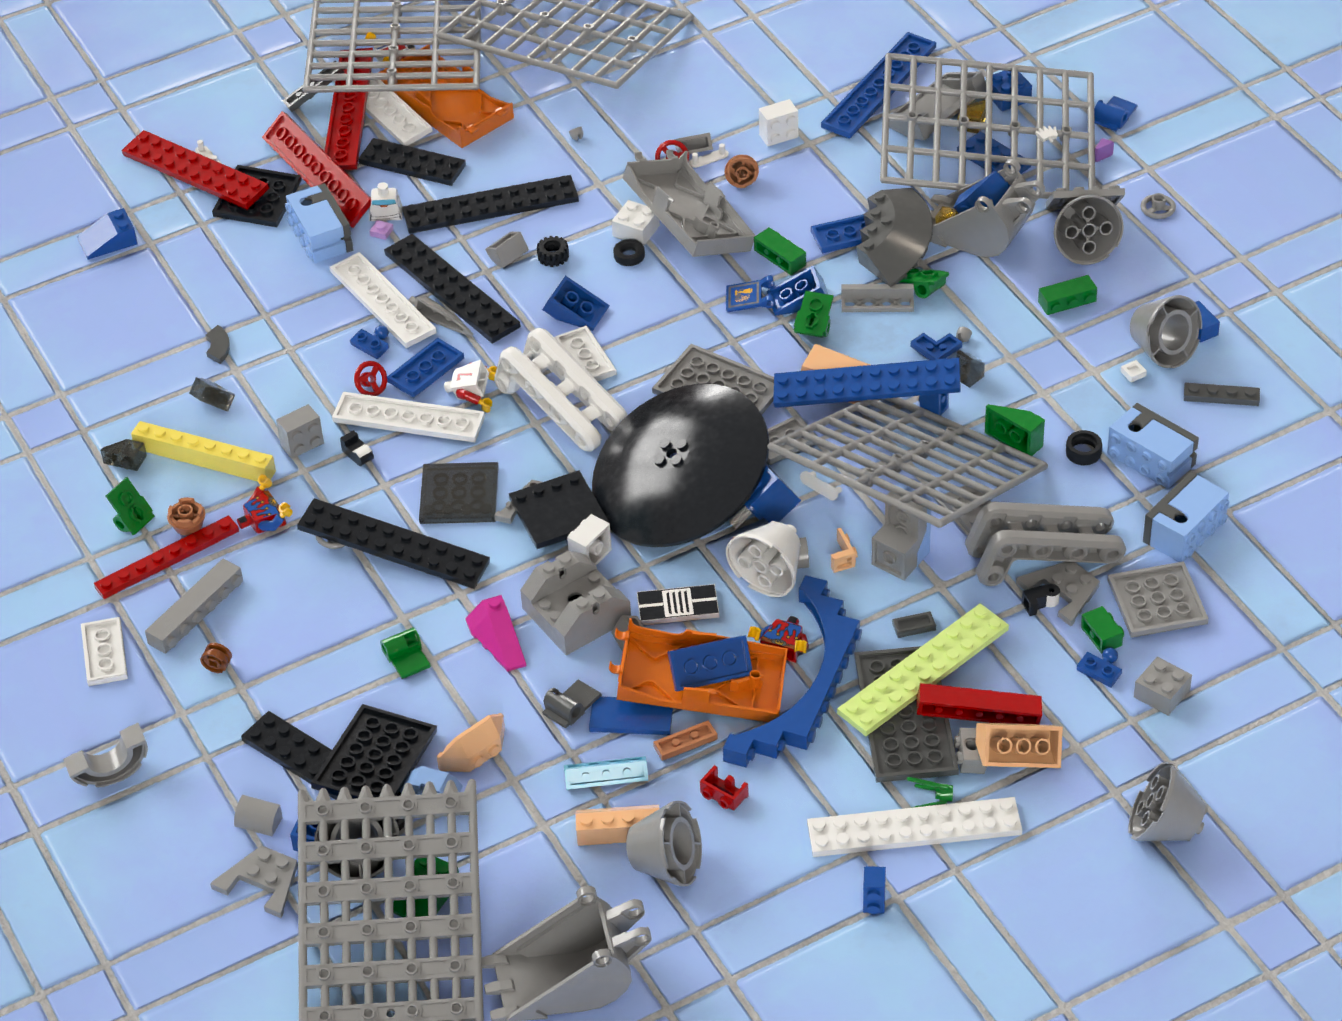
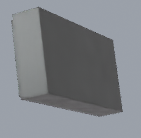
[892,611,936,638]

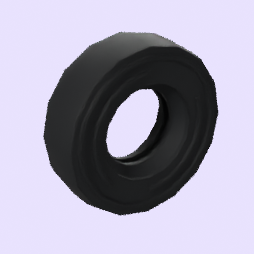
[613,239,645,266]

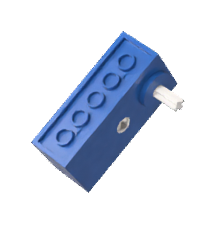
[729,464,801,529]

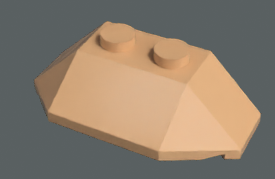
[437,713,505,772]

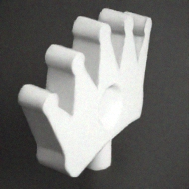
[1035,126,1058,143]

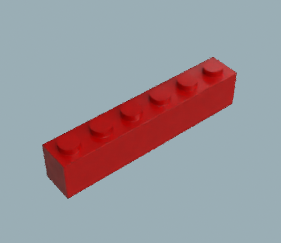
[917,683,1042,725]

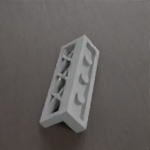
[841,284,914,312]

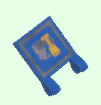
[726,275,775,312]

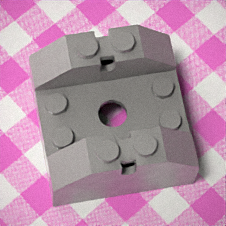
[520,550,631,655]

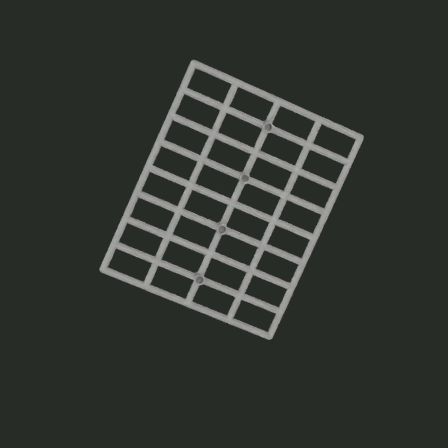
[303,0,481,93]
[436,0,694,89]
[880,53,1095,199]
[767,398,1048,528]

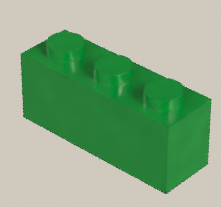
[754,227,806,275]
[1038,275,1097,315]

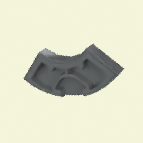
[206,325,230,364]

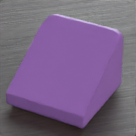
[1095,138,1114,162]

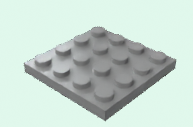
[1046,185,1125,209]
[1108,561,1208,638]

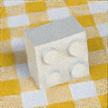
[759,99,799,147]
[612,200,660,246]
[567,514,612,565]

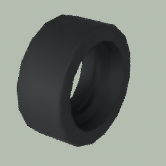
[1066,430,1103,465]

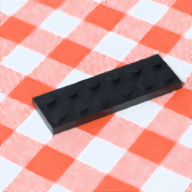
[359,138,466,186]

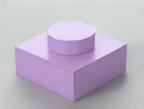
[370,220,393,240]

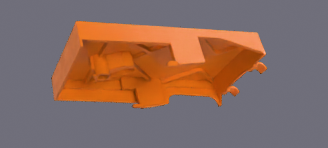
[378,45,514,148]
[609,618,788,722]

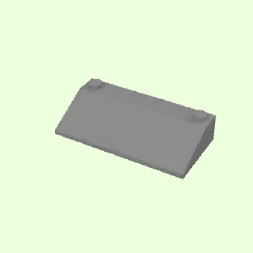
[889,71,986,140]

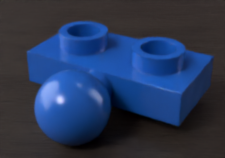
[350,325,389,360]
[1077,648,1122,688]

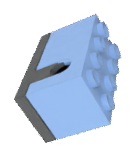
[285,183,354,263]
[1107,403,1199,489]
[1143,471,1230,562]

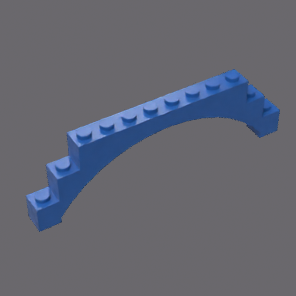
[723,575,862,768]

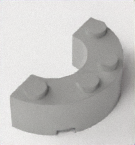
[63,723,148,787]

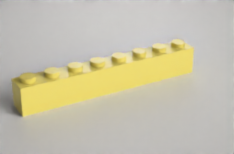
[131,421,276,482]

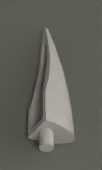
[409,295,473,337]

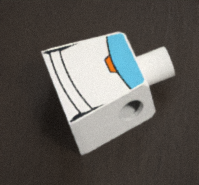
[369,182,403,221]

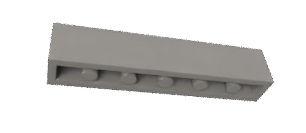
[145,558,243,654]

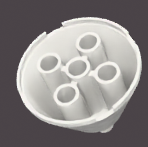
[726,521,801,597]

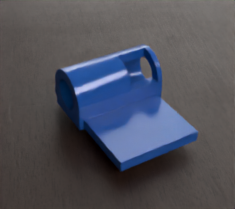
[1094,96,1138,131]

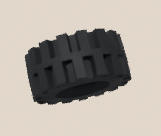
[537,236,569,267]

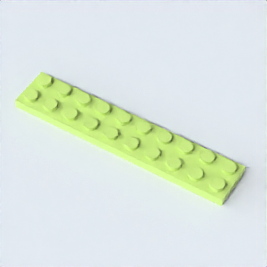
[837,603,1009,736]

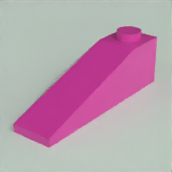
[465,595,526,672]

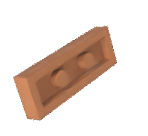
[653,720,718,761]

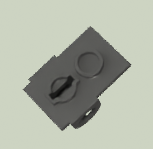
[542,679,602,728]

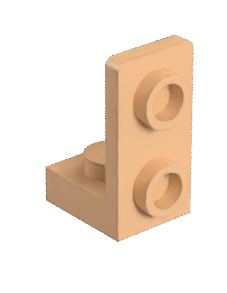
[831,528,858,573]

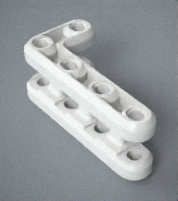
[494,328,628,452]

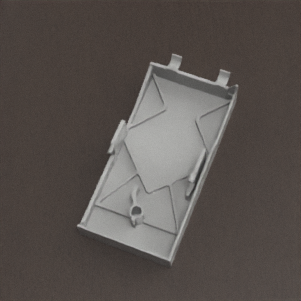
[623,149,755,257]

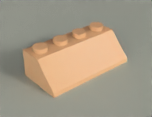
[801,344,870,404]
[976,723,1063,768]
[575,804,659,846]

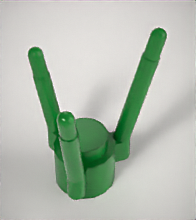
[907,777,953,808]

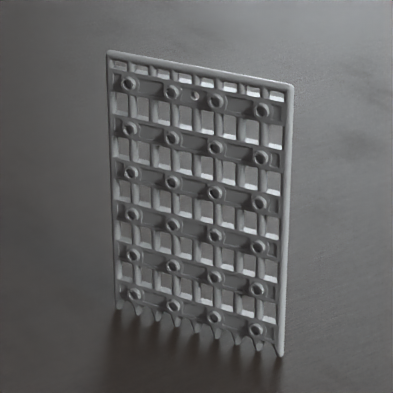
[298,779,484,1021]

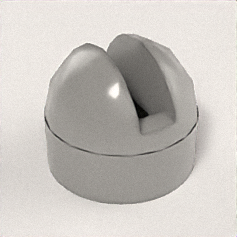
[569,127,583,140]
[956,327,972,343]

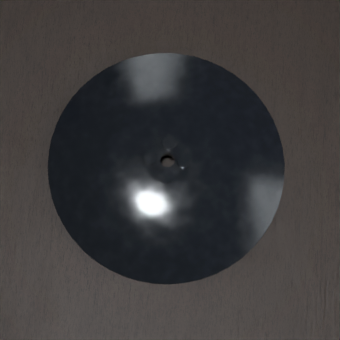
[592,384,769,547]

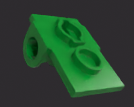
[899,269,949,298]
[794,291,834,338]
[105,477,155,535]
[380,627,431,679]

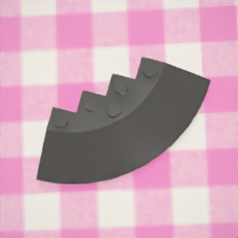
[856,188,933,287]

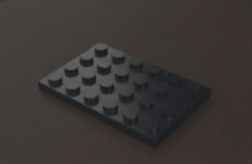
[311,704,437,799]

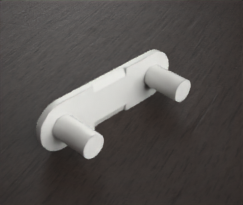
[195,140,222,164]
[689,143,729,168]
[800,471,842,501]

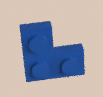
[910,333,962,360]

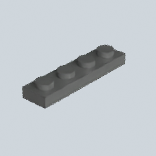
[282,60,344,112]
[1184,383,1260,406]

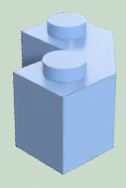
[401,766,463,795]

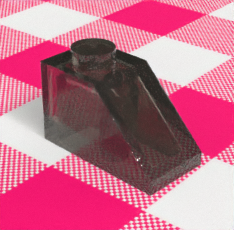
[956,350,985,388]

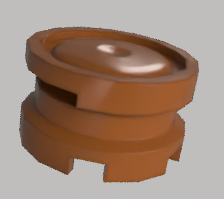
[200,643,232,673]

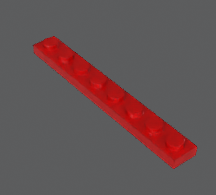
[94,515,239,599]

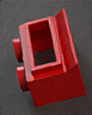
[700,765,749,810]

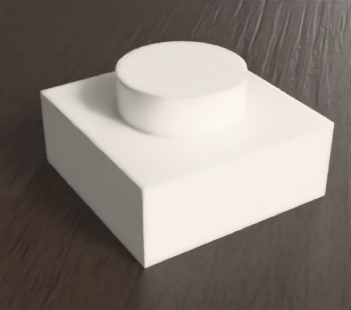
[1120,360,1147,383]

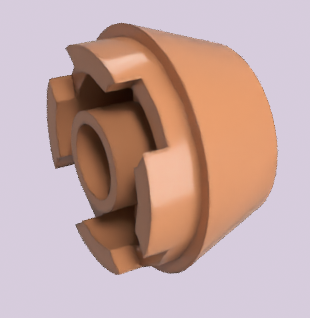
[724,155,759,188]
[167,497,205,536]

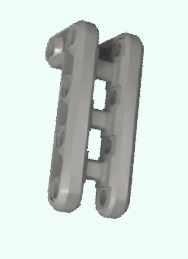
[965,502,1126,586]

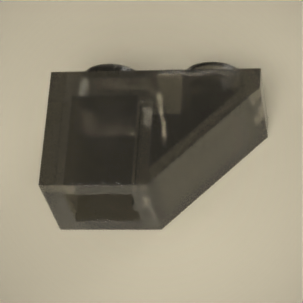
[189,377,235,411]
[100,439,147,471]

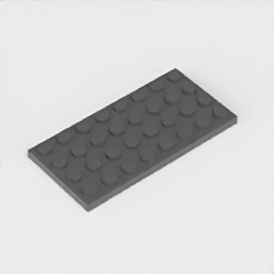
[854,646,959,783]

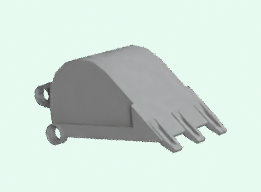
[930,159,1045,257]
[482,886,652,1021]

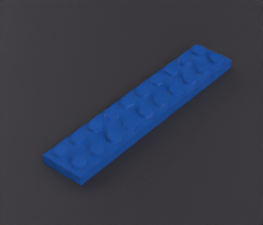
[821,32,936,139]
[773,357,961,408]

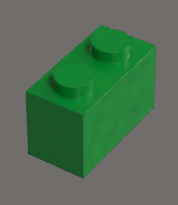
[1081,606,1124,654]

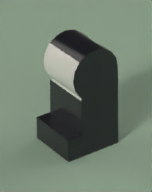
[340,430,374,466]
[1022,584,1060,616]

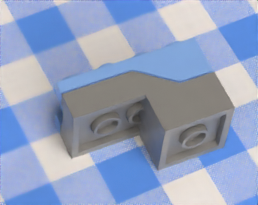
[872,483,932,580]

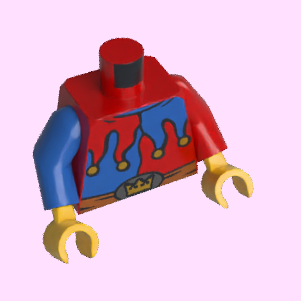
[237,474,293,533]
[747,616,809,663]

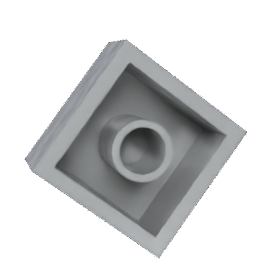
[276,404,324,459]
[1134,657,1192,716]

